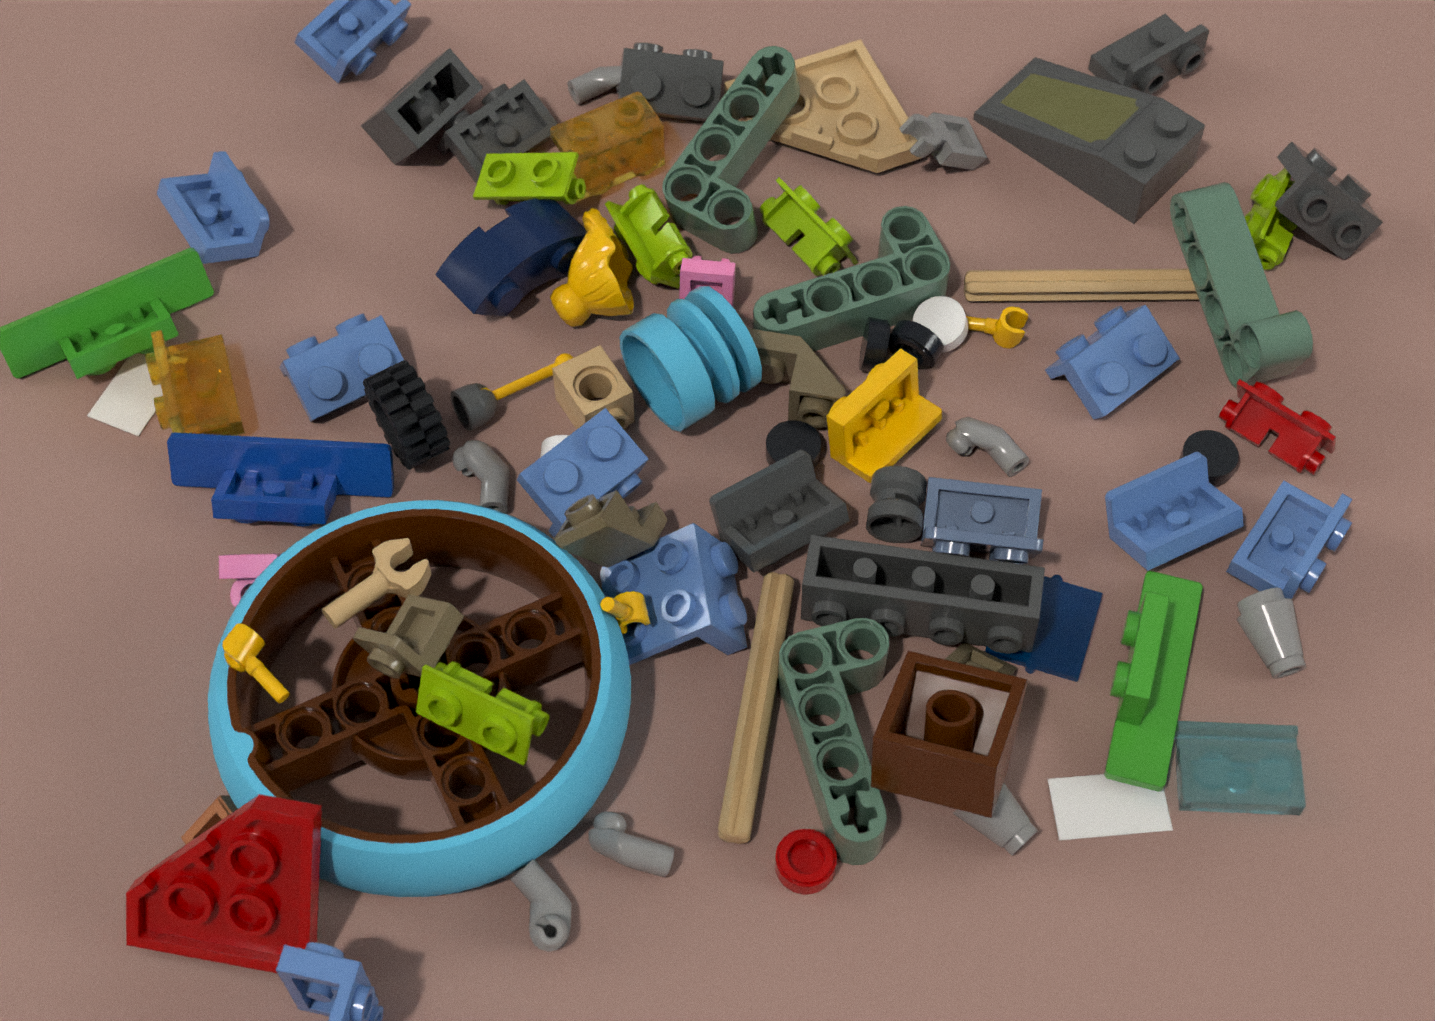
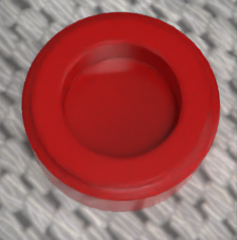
[775,829,837,895]

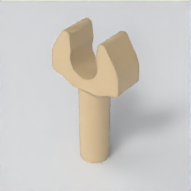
[322,538,431,629]

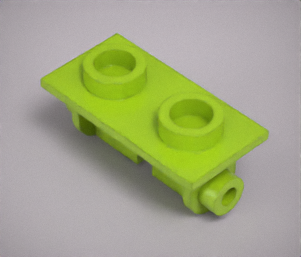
[473,152,586,205]
[1244,168,1297,270]
[760,177,858,276]
[605,185,692,289]
[416,661,549,766]

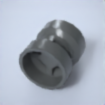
[866,466,927,543]

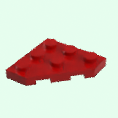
[126,794,322,973]

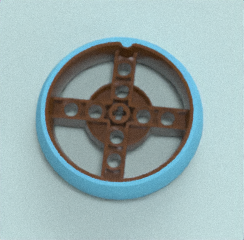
[208,500,631,897]

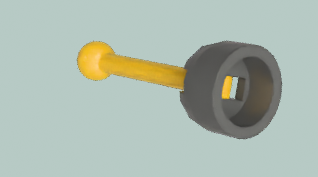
[450,353,574,431]

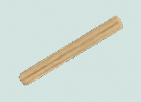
[964,268,1199,302]
[718,572,794,844]

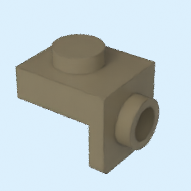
[352,594,464,679]

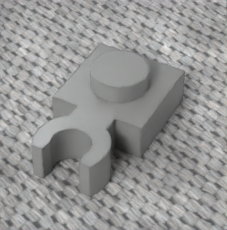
[899,112,987,170]

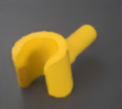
[966,306,1028,349]
[600,591,650,635]
[222,623,290,704]

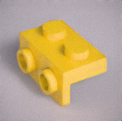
[826,348,942,483]

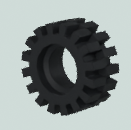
[363,360,450,469]

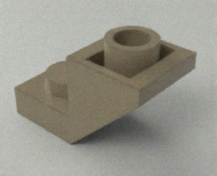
[747,328,846,428]
[554,490,668,568]

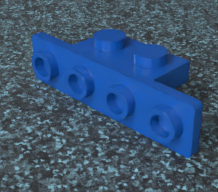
[167,432,394,526]

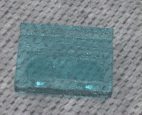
[1174,721,1306,815]

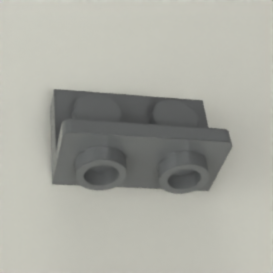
[1088,14,1209,95]
[437,79,561,184]

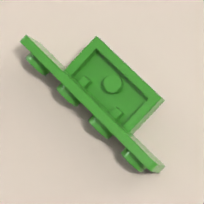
[0,247,214,379]
[1104,571,1203,792]

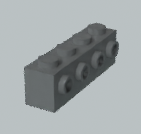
[801,535,1045,654]

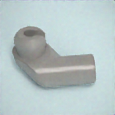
[946,417,1029,477]
[453,440,510,514]
[588,811,674,877]
[510,860,571,951]

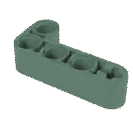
[662,46,800,254]
[1170,182,1313,388]
[753,206,951,351]
[778,618,889,865]

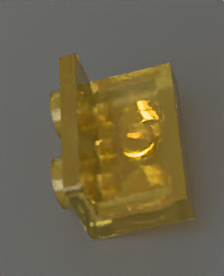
[550,92,665,203]
[145,330,245,436]

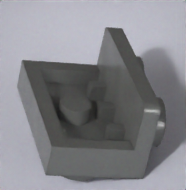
[617,43,724,122]
[1275,141,1383,259]
[709,449,850,572]

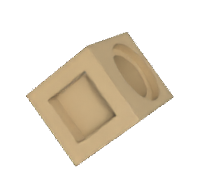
[552,345,635,430]

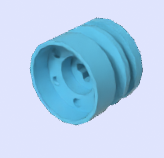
[619,286,762,432]

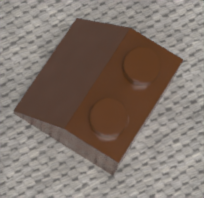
[871,651,1027,818]

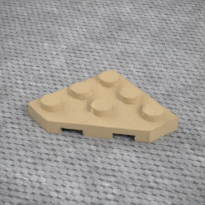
[724,39,921,173]

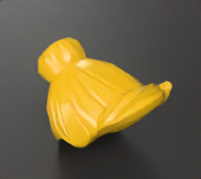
[550,208,634,327]

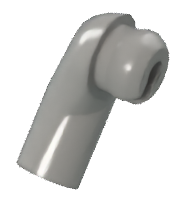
[567,66,621,104]

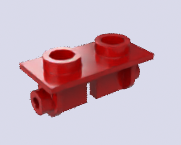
[1219,379,1336,475]

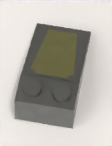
[973,57,1206,224]

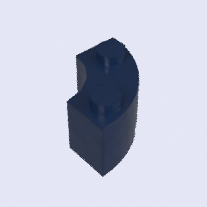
[435,198,587,316]

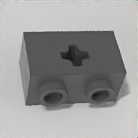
[361,48,484,164]

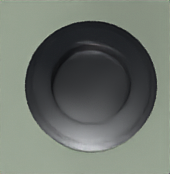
[859,317,890,372]
[888,320,944,369]
[766,420,821,468]
[1179,430,1239,487]

